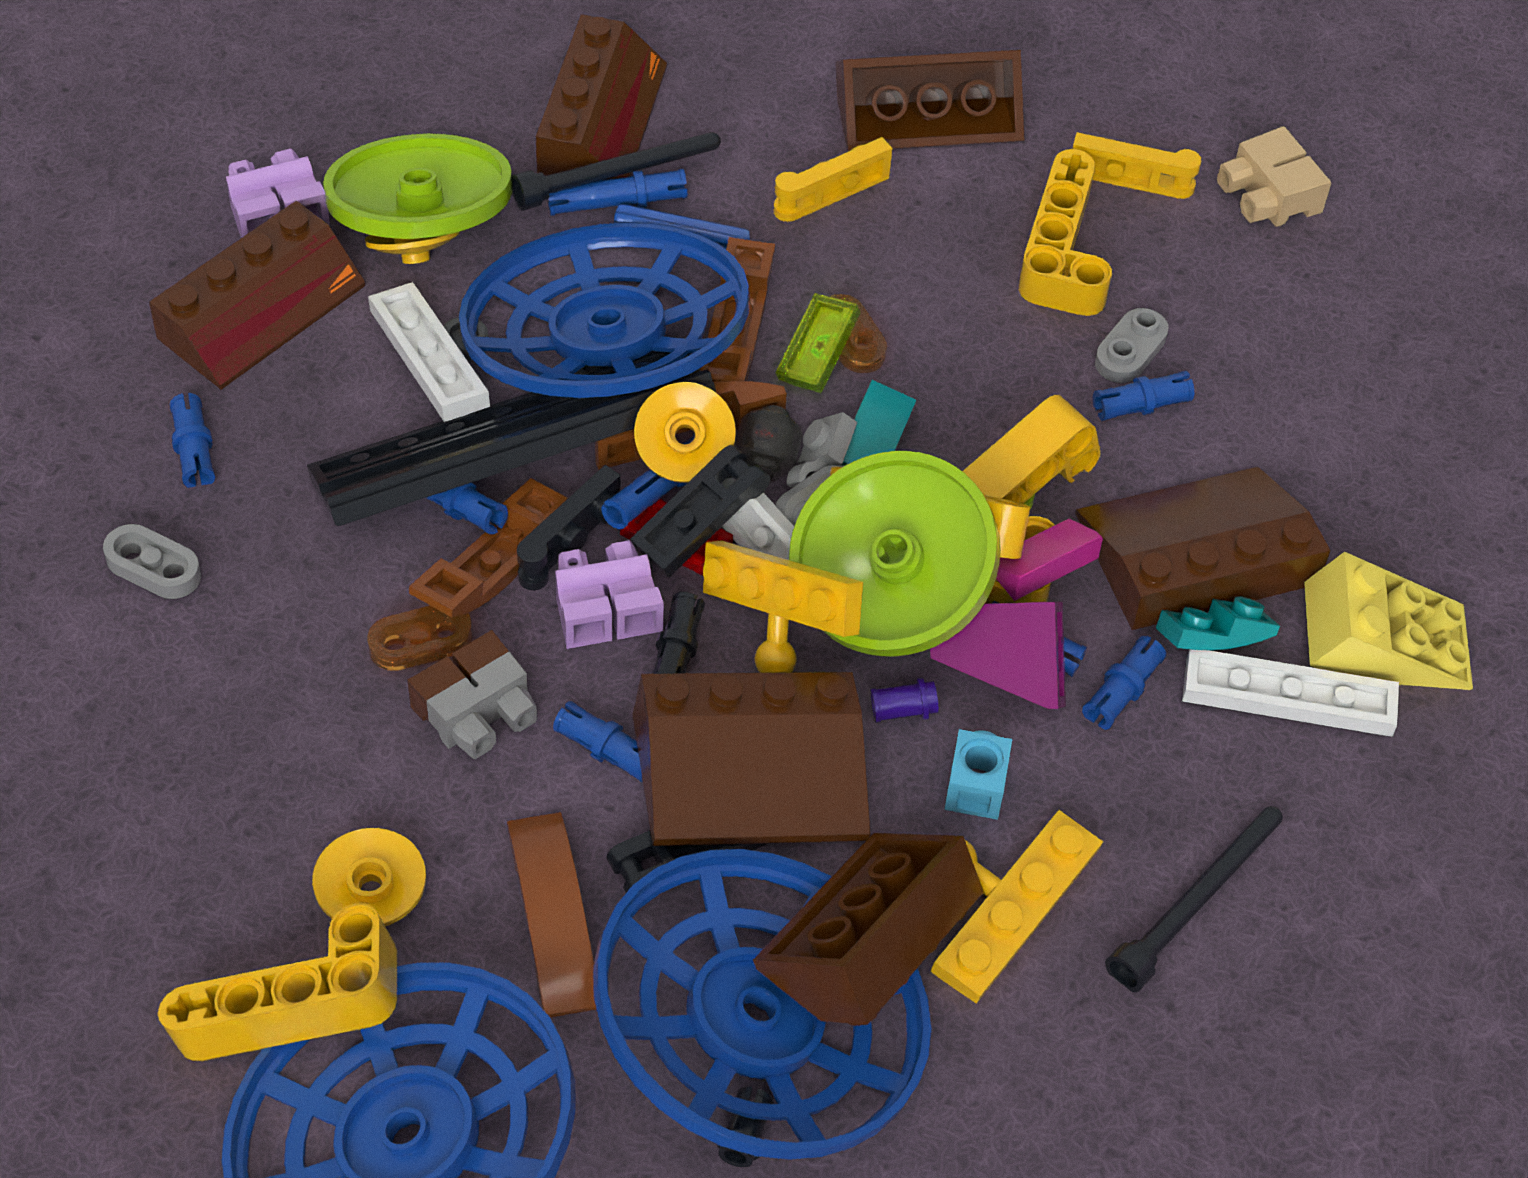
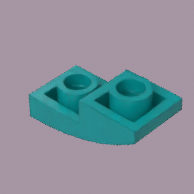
[842,380,916,466]
[1156,596,1280,650]

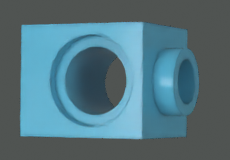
[944,729,1012,820]

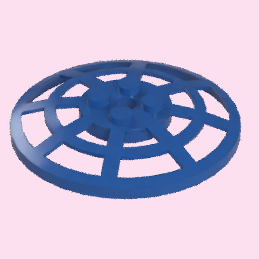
[459,223,750,398]
[593,849,931,1160]
[222,963,576,1178]

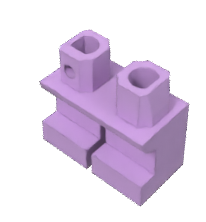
[226,149,330,238]
[555,540,664,649]

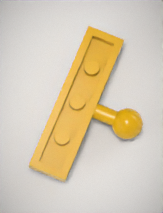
[703,541,863,673]
[930,810,1103,1004]

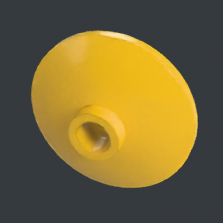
[365,232,460,264]
[634,382,736,483]
[312,828,426,926]

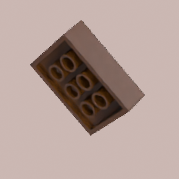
[1075,467,1331,630]
[632,672,871,846]

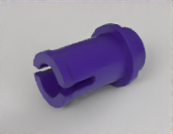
[870,677,939,723]

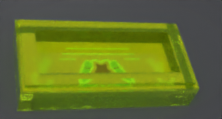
[775,293,861,393]

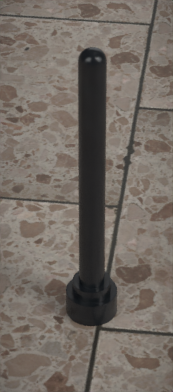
[511,132,721,211]
[1105,806,1283,992]

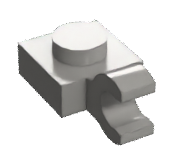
[787,412,857,488]

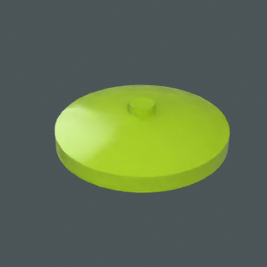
[323,134,513,239]
[789,451,1000,656]

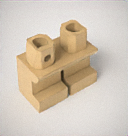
[1217,126,1332,227]

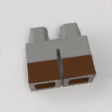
[407,630,537,759]

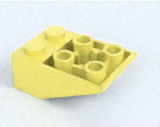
[1304,552,1473,690]

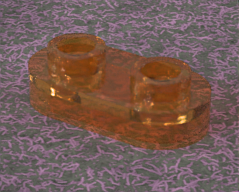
[818,294,887,373]
[367,605,472,671]

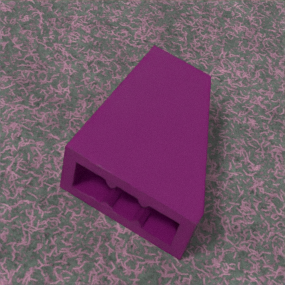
[930,601,1066,709]

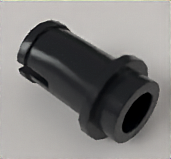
[717,1087,774,1168]

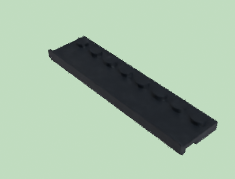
[307,351,716,526]

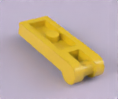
[1073,132,1201,199]
[774,137,892,222]

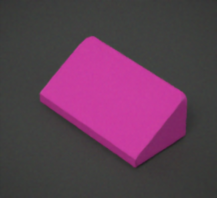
[996,519,1103,601]

